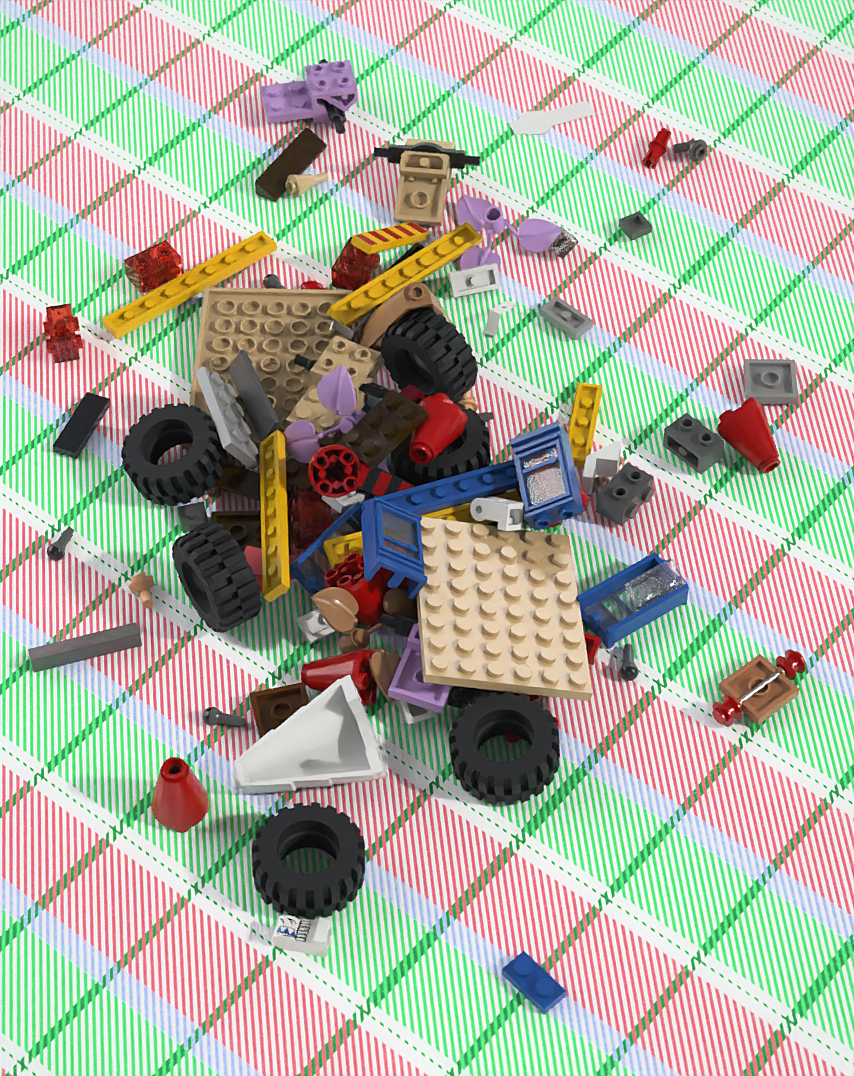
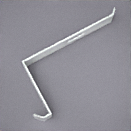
[483,300,517,337]
[329,307,376,339]

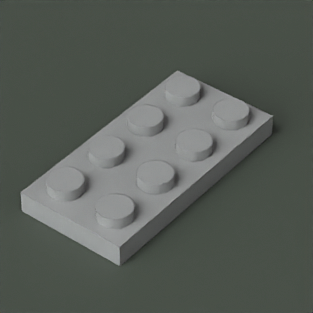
[196,366,260,470]

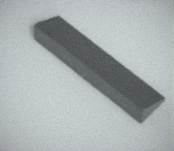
[229,349,280,441]
[28,622,142,673]

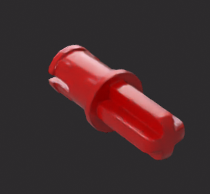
[642,128,672,169]

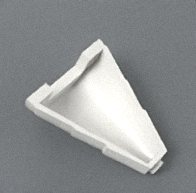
[232,675,388,793]

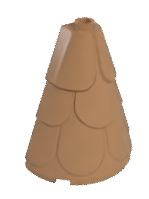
[359,282,453,353]

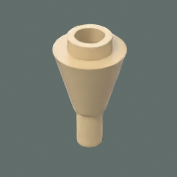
[286,172,328,198]

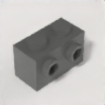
[663,413,724,474]
[596,462,654,526]

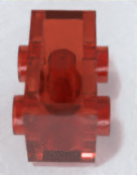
[331,237,380,292]
[124,240,183,294]
[43,303,83,363]
[288,490,332,550]

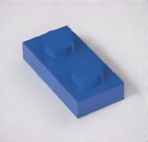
[502,951,566,1015]

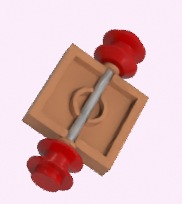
[712,649,806,727]

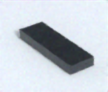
[53,392,111,459]

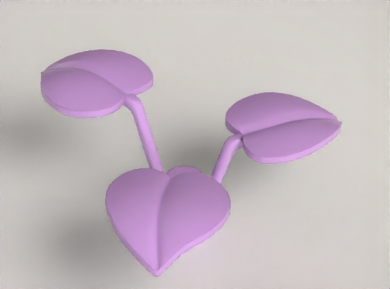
[457,194,561,271]
[283,365,389,473]

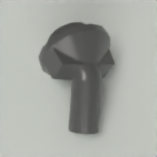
[674,139,707,161]

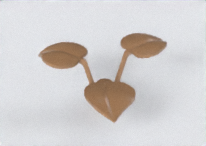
[311,587,418,703]

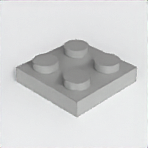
[743,359,798,404]

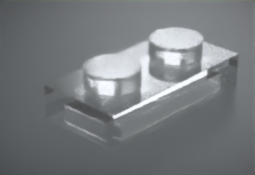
[624,558,686,610]

